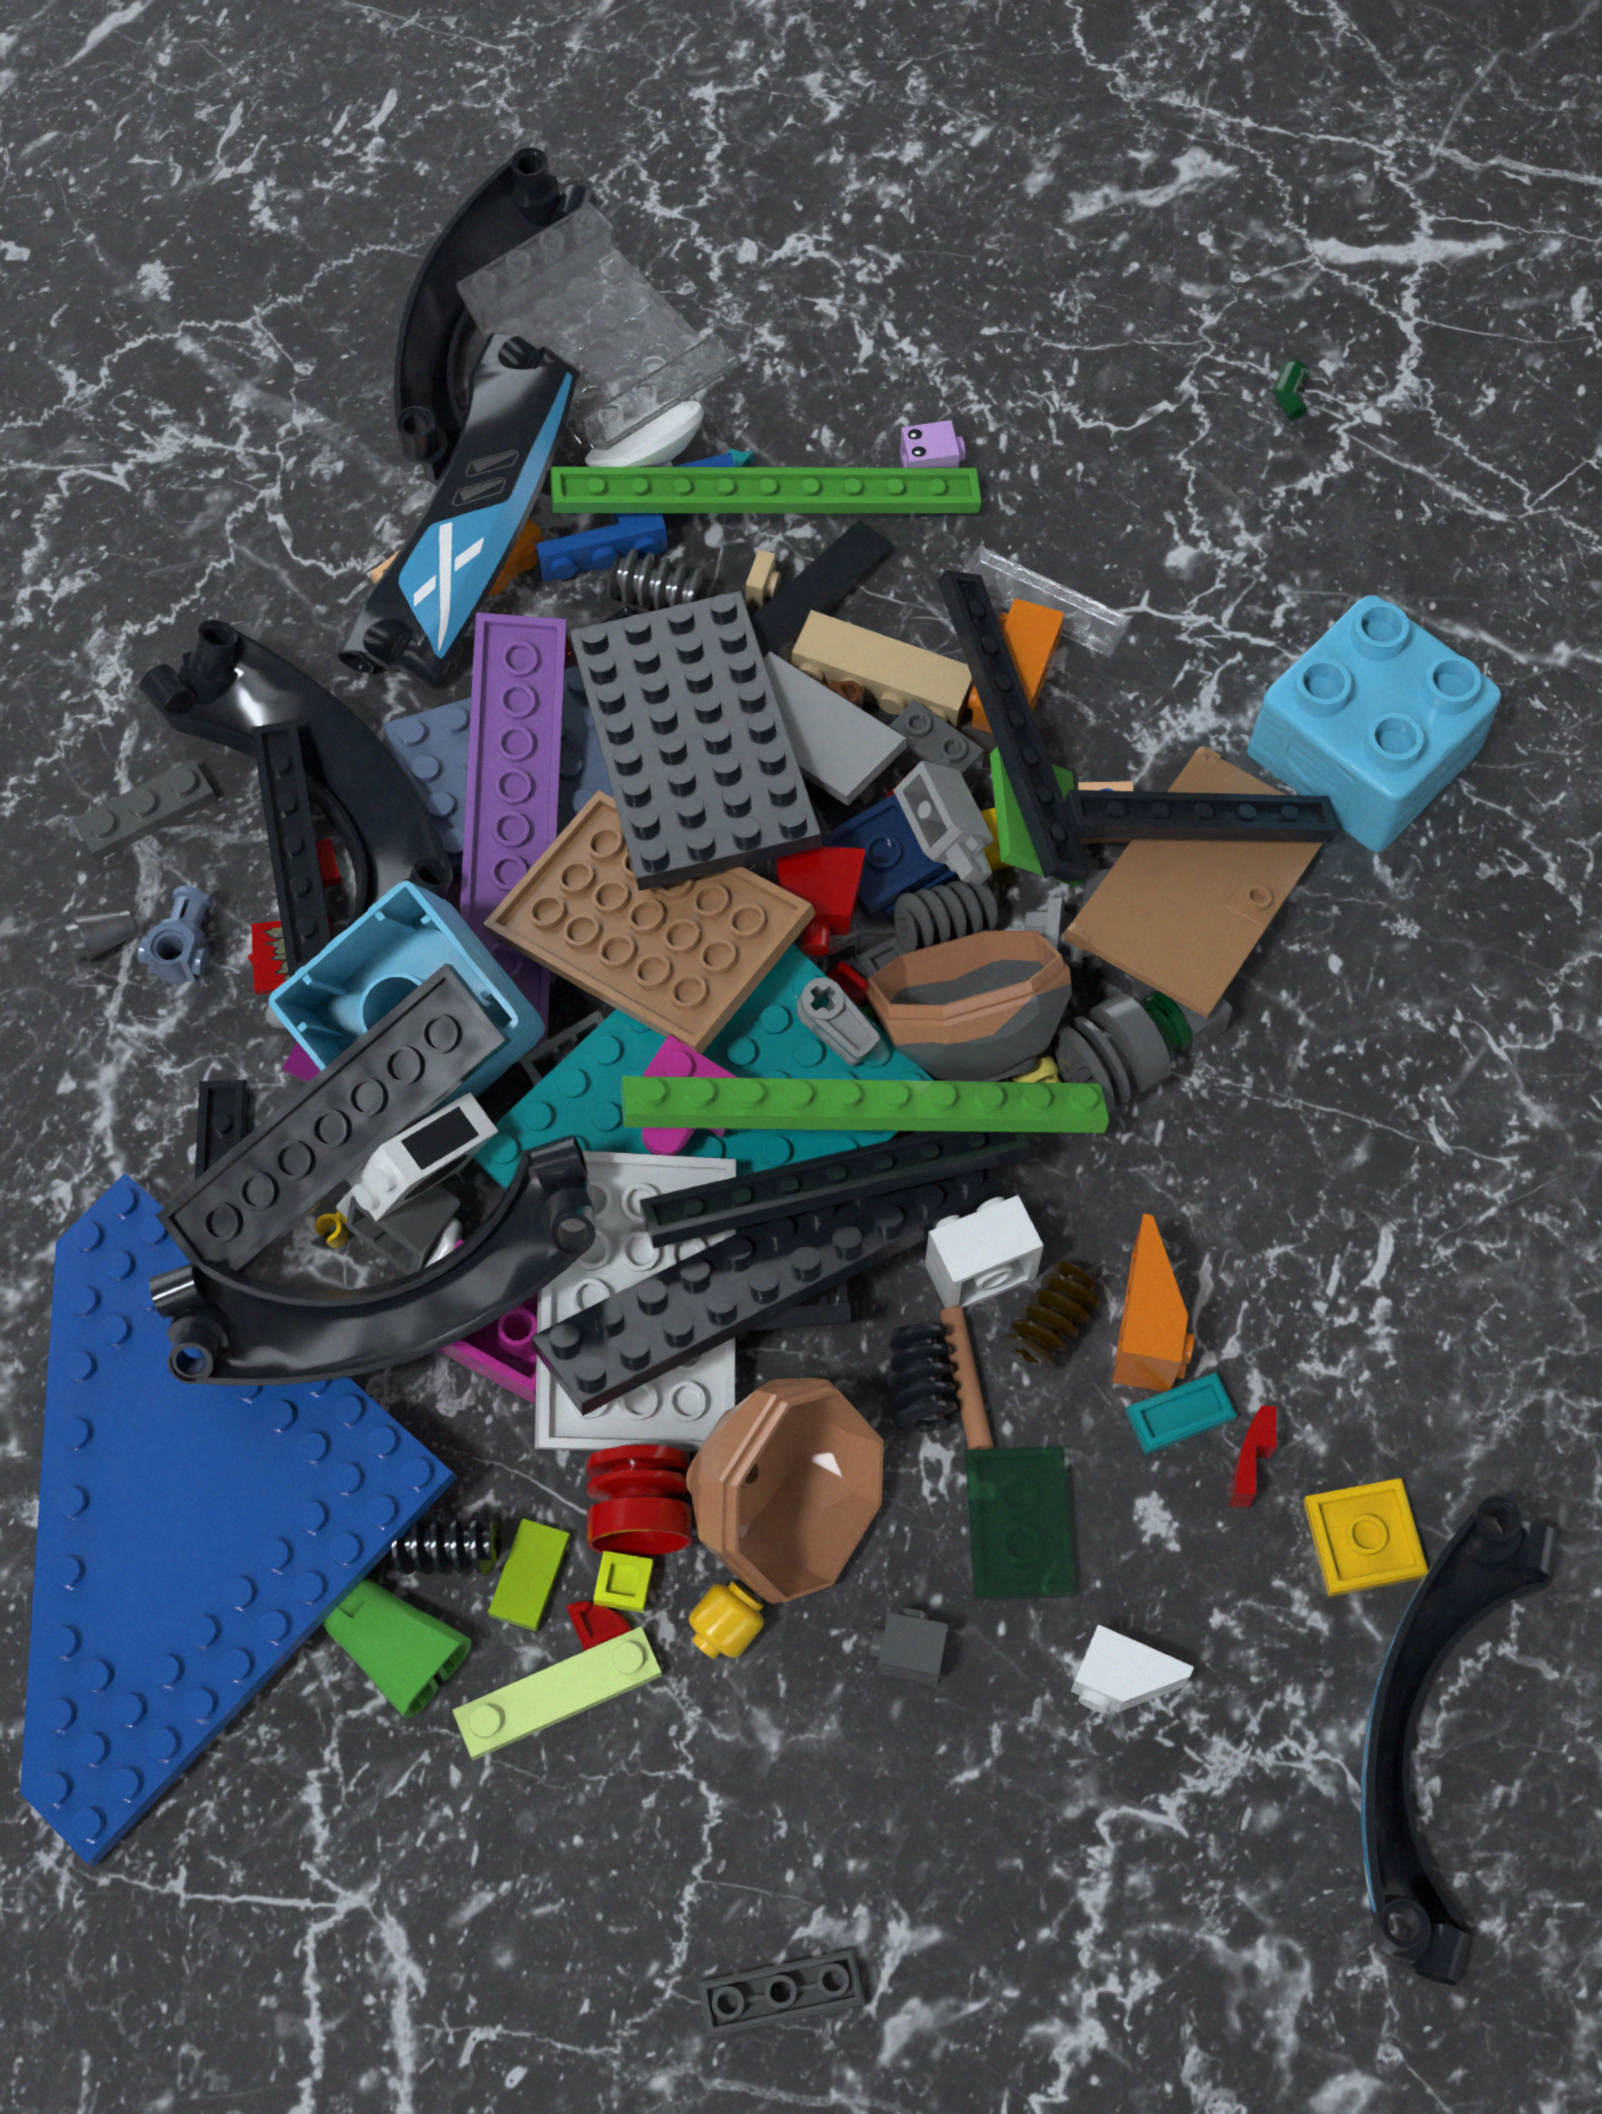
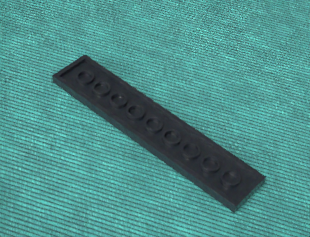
[531,1169,1003,1416]

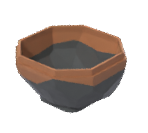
[865,931,1072,1082]

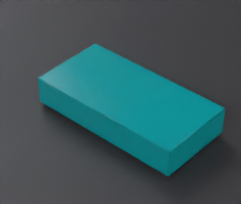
[1125,1372,1237,1456]

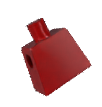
[775,847,865,956]

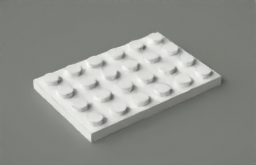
[535,1151,736,1453]

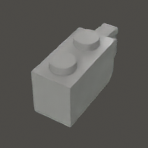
[893,761,994,885]

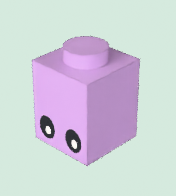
[900,420,966,468]

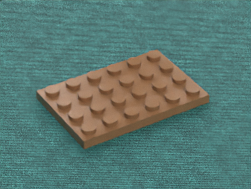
[483,790,816,1054]

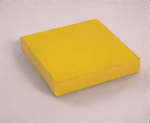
[1303,1478,1428,1597]

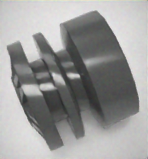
[1049,992,1172,1113]

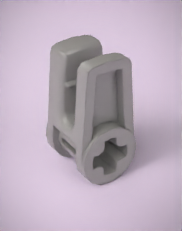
[796,977,880,1066]

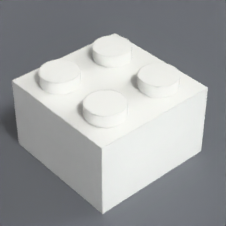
[925,1195,1044,1309]

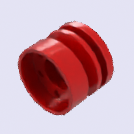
[586,1444,693,1557]

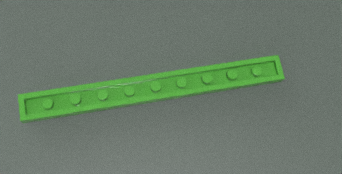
[550,467,981,513]
[620,1076,1109,1133]

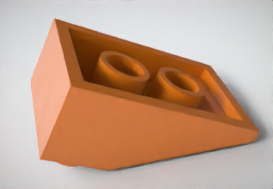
[1112,1214,1194,1392]

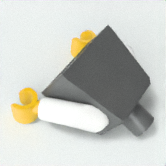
[315,1173,463,1275]

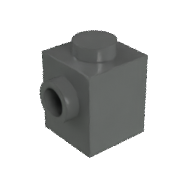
[869,1608,948,1685]

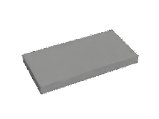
[763,652,907,806]

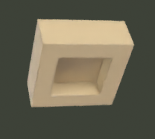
[746,549,781,612]

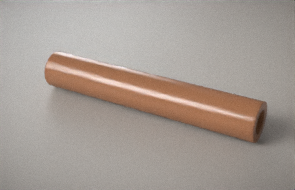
[940,1306,993,1453]

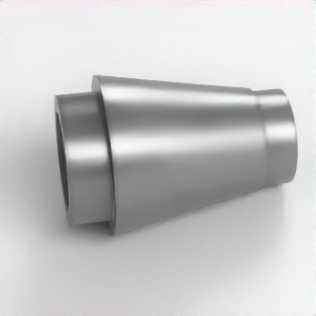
[63,909,136,961]

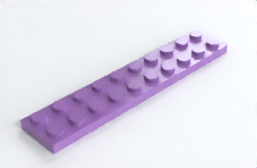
[459,612,566,1056]

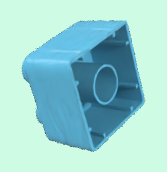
[1247,595,1501,852]
[269,880,545,1125]

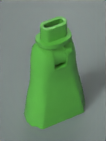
[322,1577,472,1719]

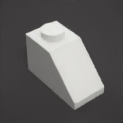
[1071,1624,1194,1713]

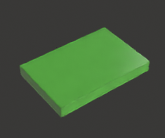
[990,747,1085,887]

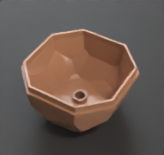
[686,1378,884,1604]

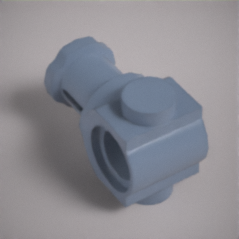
[138,886,214,984]

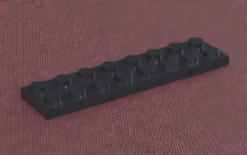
[155,963,511,1274]

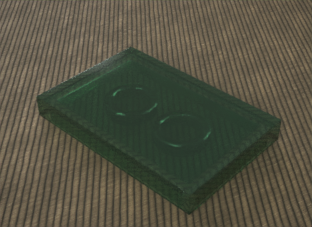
[964,1446,1075,1601]

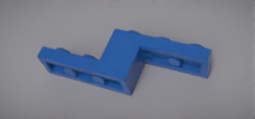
[536,453,735,582]

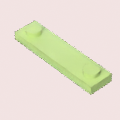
[452,1626,662,1761]

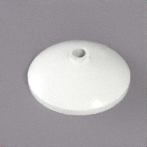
[585,401,704,467]

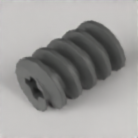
[607,547,704,611]
[894,880,998,952]

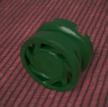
[1141,991,1192,1056]

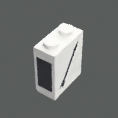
[348,1092,498,1222]

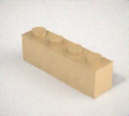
[791,610,974,729]

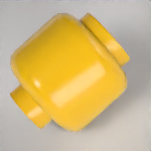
[689,1580,764,1659]

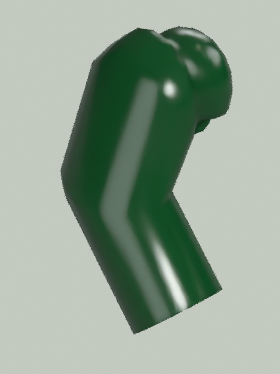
[1273,360,1310,421]

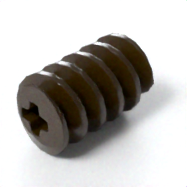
[1001,1260,1100,1370]

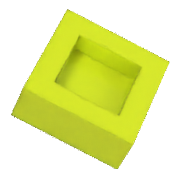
[593,1551,654,1613]

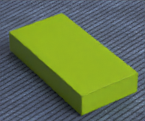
[488,1518,571,1632]

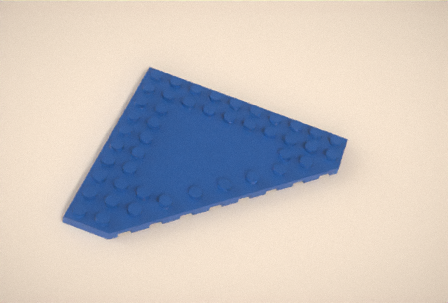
[20,1173,457,1867]

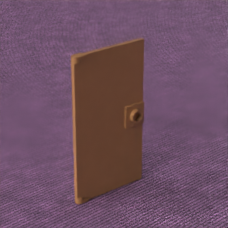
[1063,746,1324,1018]

